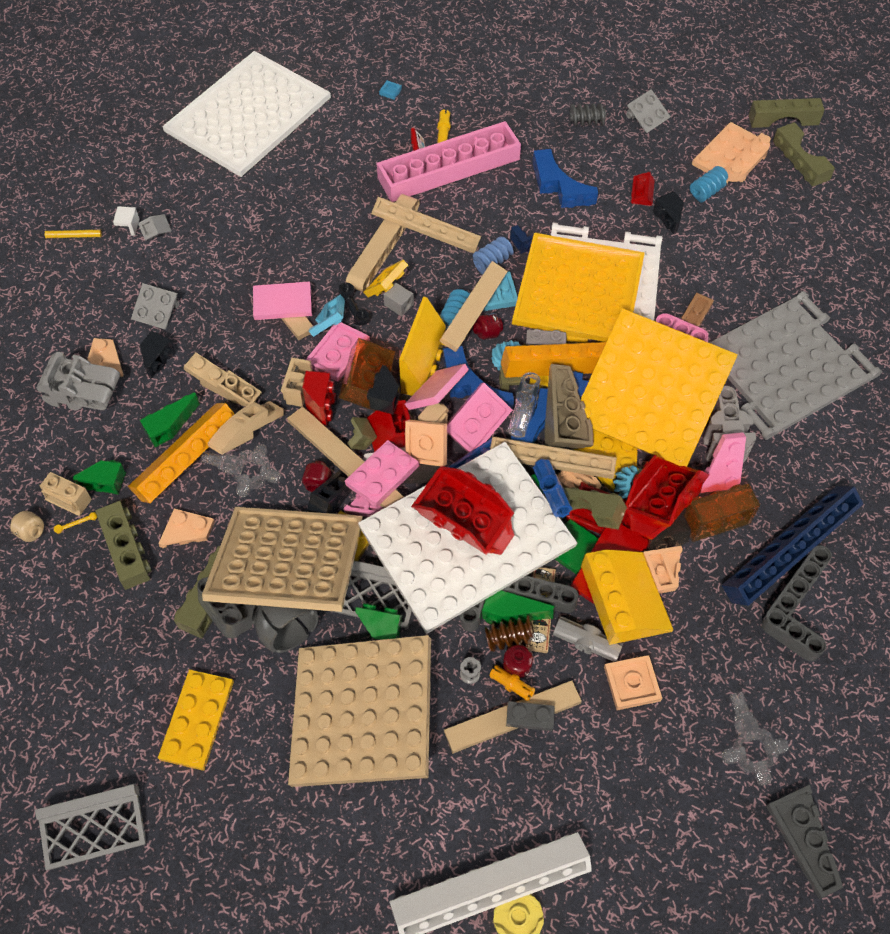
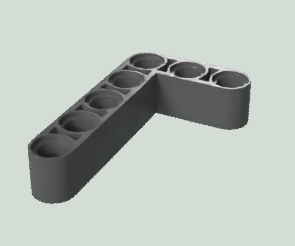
[761,545,832,661]
[460,576,578,632]

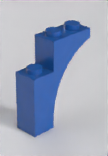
[533,149,598,208]
[443,346,514,410]

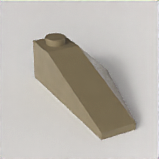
[545,364,593,450]

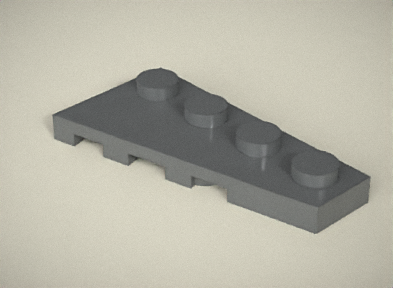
[766,785,843,900]

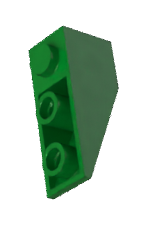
[140,392,200,447]

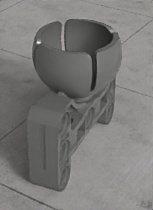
[197,577,319,653]

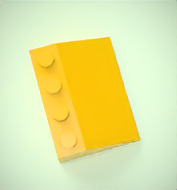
[399,297,446,396]
[581,550,673,645]

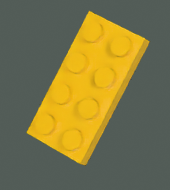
[158,670,234,771]

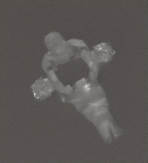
[201,444,281,497]
[721,692,789,786]

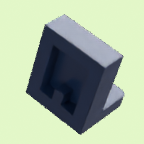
[510,225,534,254]

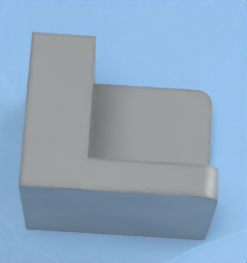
[138,214,171,241]
[384,283,414,316]

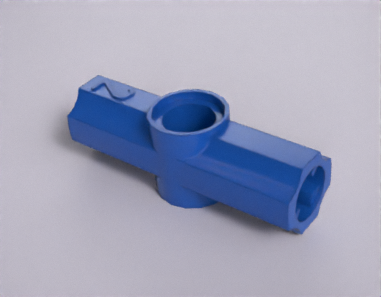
[533,459,572,518]

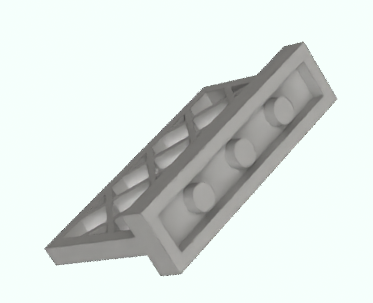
[331,561,412,629]
[35,784,146,871]

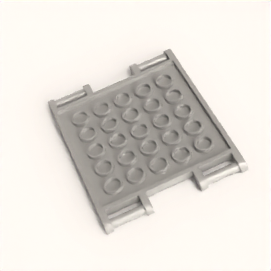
[710,291,882,440]

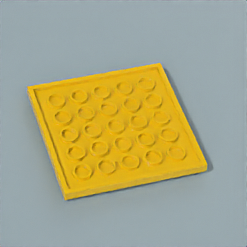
[512,233,645,342]
[581,308,738,467]

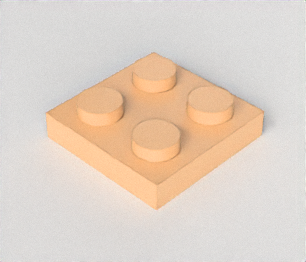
[405,420,447,466]
[604,655,662,710]

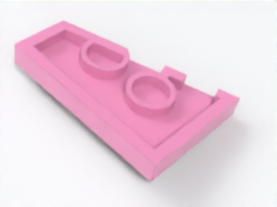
[700,432,746,493]

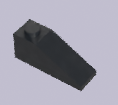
[307,470,352,514]

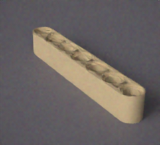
[346,194,420,292]

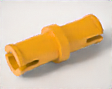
[489,665,535,701]

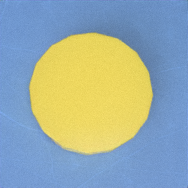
[493,894,544,934]

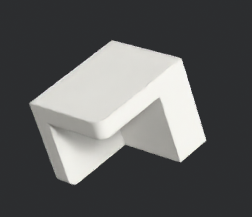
[113,206,139,236]

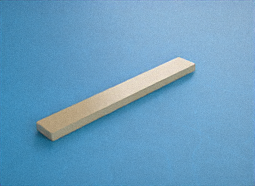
[287,407,404,509]

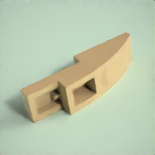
[184,353,262,407]
[208,401,284,455]

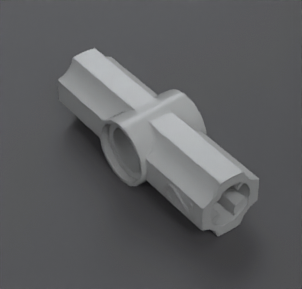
[553,616,623,662]

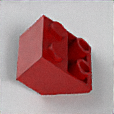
[302,371,336,428]
[367,400,410,452]

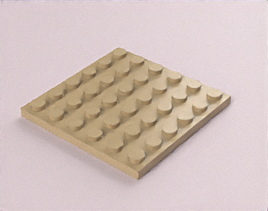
[202,507,363,612]
[288,635,431,787]

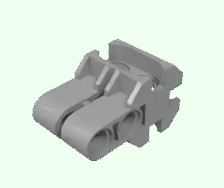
[36,352,120,411]
[703,386,756,463]

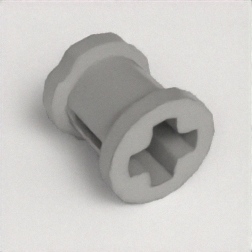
[460,657,481,684]

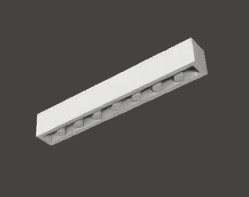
[389,833,592,934]

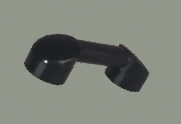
[338,282,369,326]

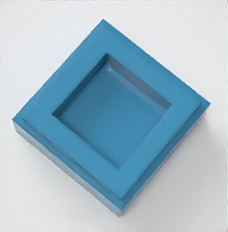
[379,81,402,100]

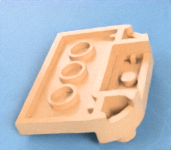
[692,122,771,184]

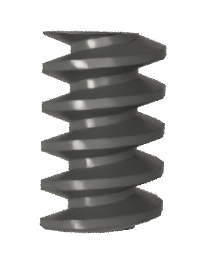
[569,103,606,126]

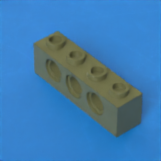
[95,501,151,590]

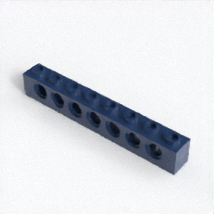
[722,486,864,606]

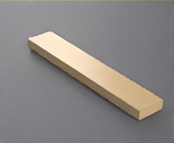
[372,197,481,253]
[440,261,508,352]
[490,437,617,479]
[444,681,582,753]

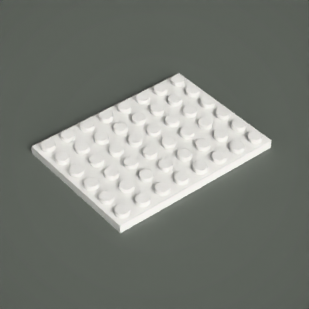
[163,51,331,177]
[358,442,577,634]

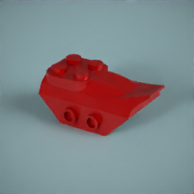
[625,455,710,540]
[411,466,515,555]

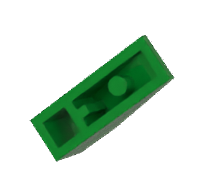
[482,590,554,626]

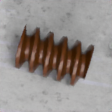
[485,615,535,652]

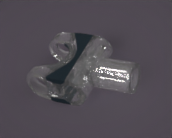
[507,372,540,438]

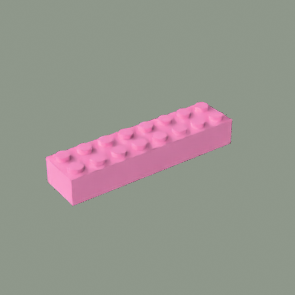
[377,121,521,202]

